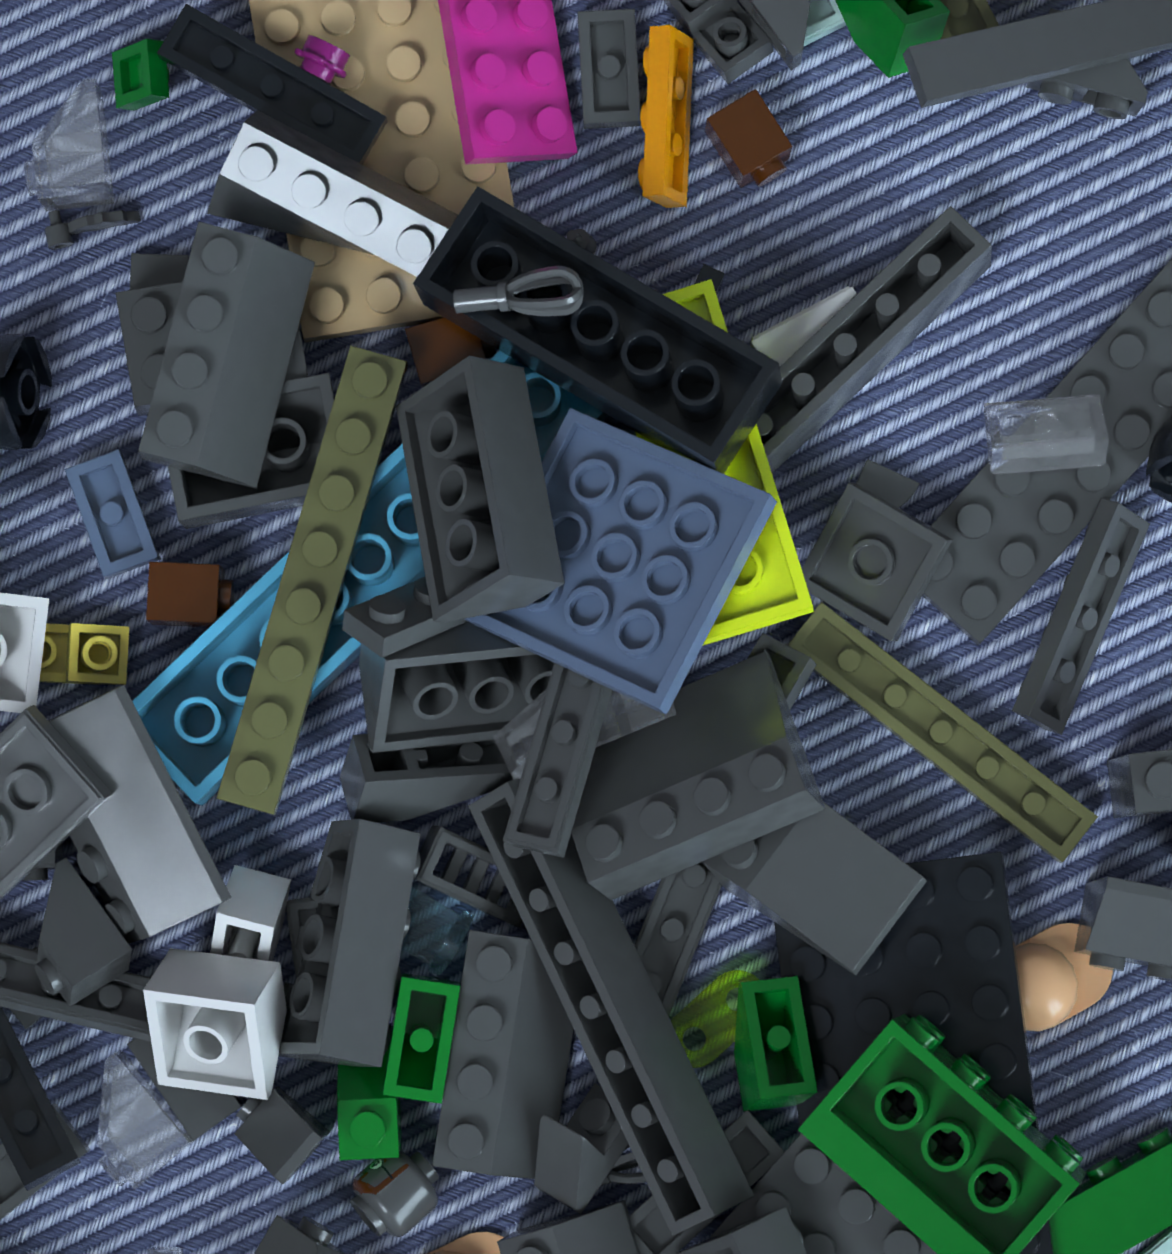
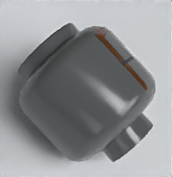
[350,1151,439,1237]

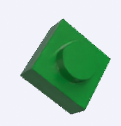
[112,39,169,111]

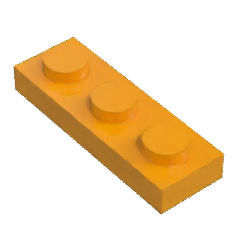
[638,25,694,208]

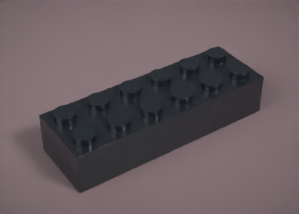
[413,186,782,474]

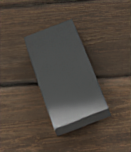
[664,0,774,84]

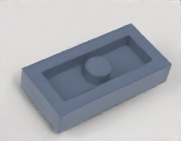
[64,449,161,579]

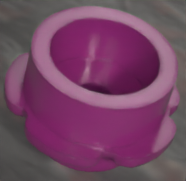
[294,35,350,84]

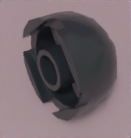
[0,334,52,450]

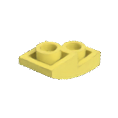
[39,623,129,685]

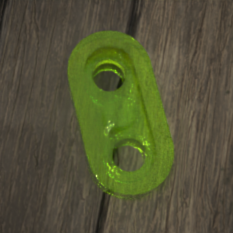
[670,970,759,1068]

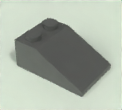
[703,802,927,975]

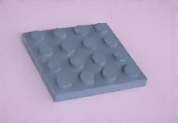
[465,408,777,715]

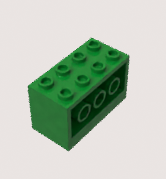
[798,1014,1087,1254]

